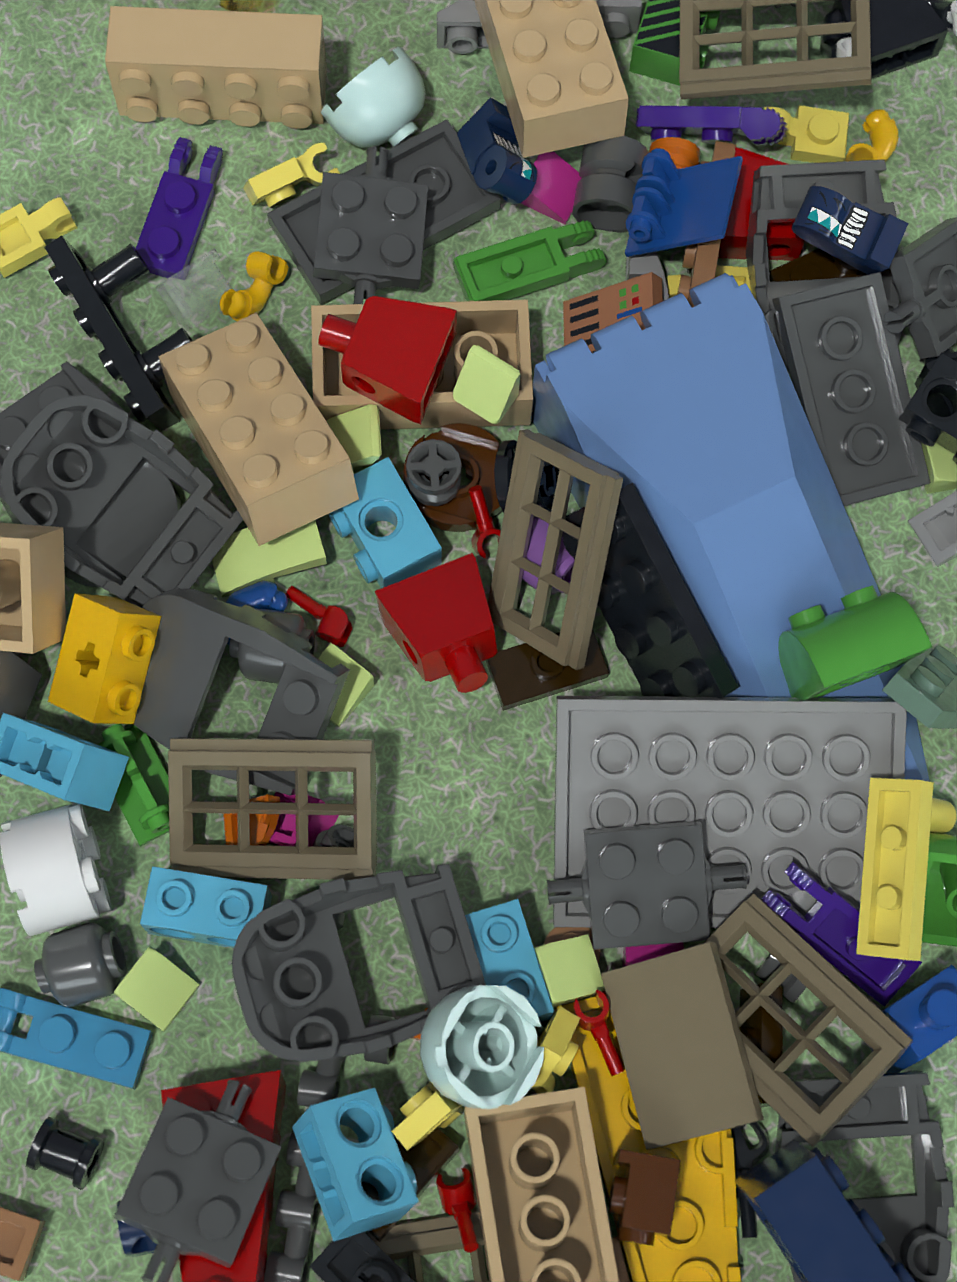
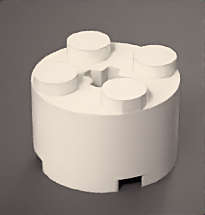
[0,804,112,936]

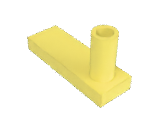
[856,778,957,961]

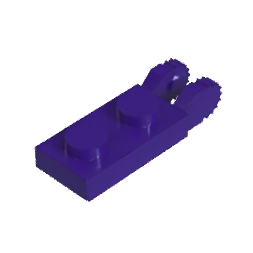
[636,105,788,146]
[136,137,223,282]
[761,862,922,1007]

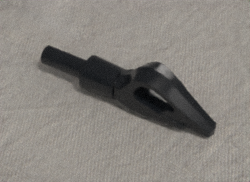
[731,1122,769,1238]

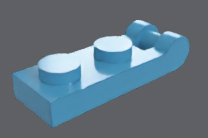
[0,988,153,1090]

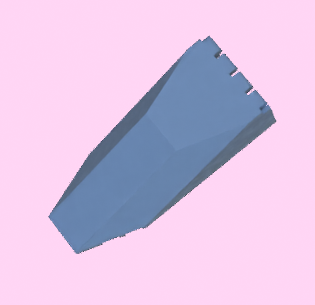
[531,273,930,782]

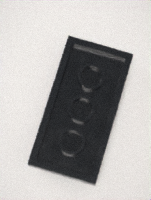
[562,482,739,698]

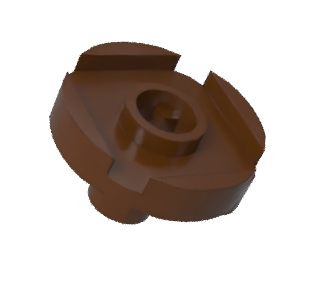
[403,423,502,532]

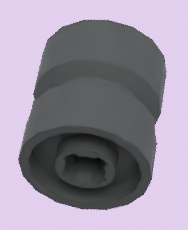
[572,136,649,233]

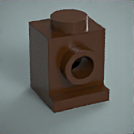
[608,1149,681,1246]

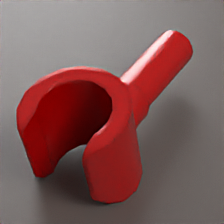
[468,485,501,559]
[286,586,352,647]
[574,990,625,1076]
[436,1168,479,1253]

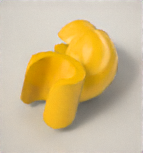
[845,109,898,162]
[220,251,289,321]

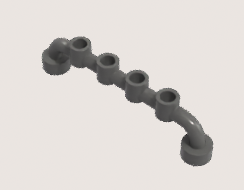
[264,1014,396,1282]

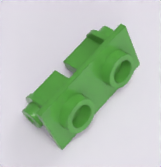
[97,724,169,847]

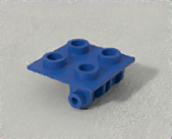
[625,148,743,257]

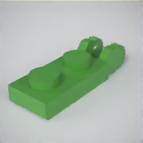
[453,220,607,301]

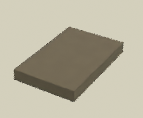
[601,942,764,1150]

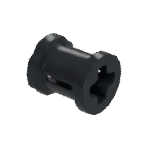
[26,1117,104,1190]

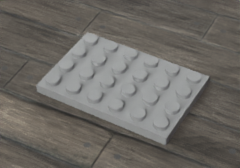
[553,696,907,929]

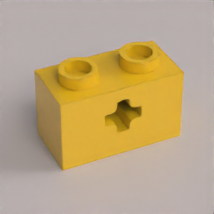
[48,593,162,724]

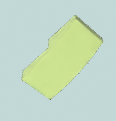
[212,520,327,597]

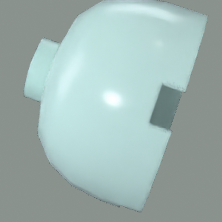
[321,47,426,148]
[420,985,544,1109]

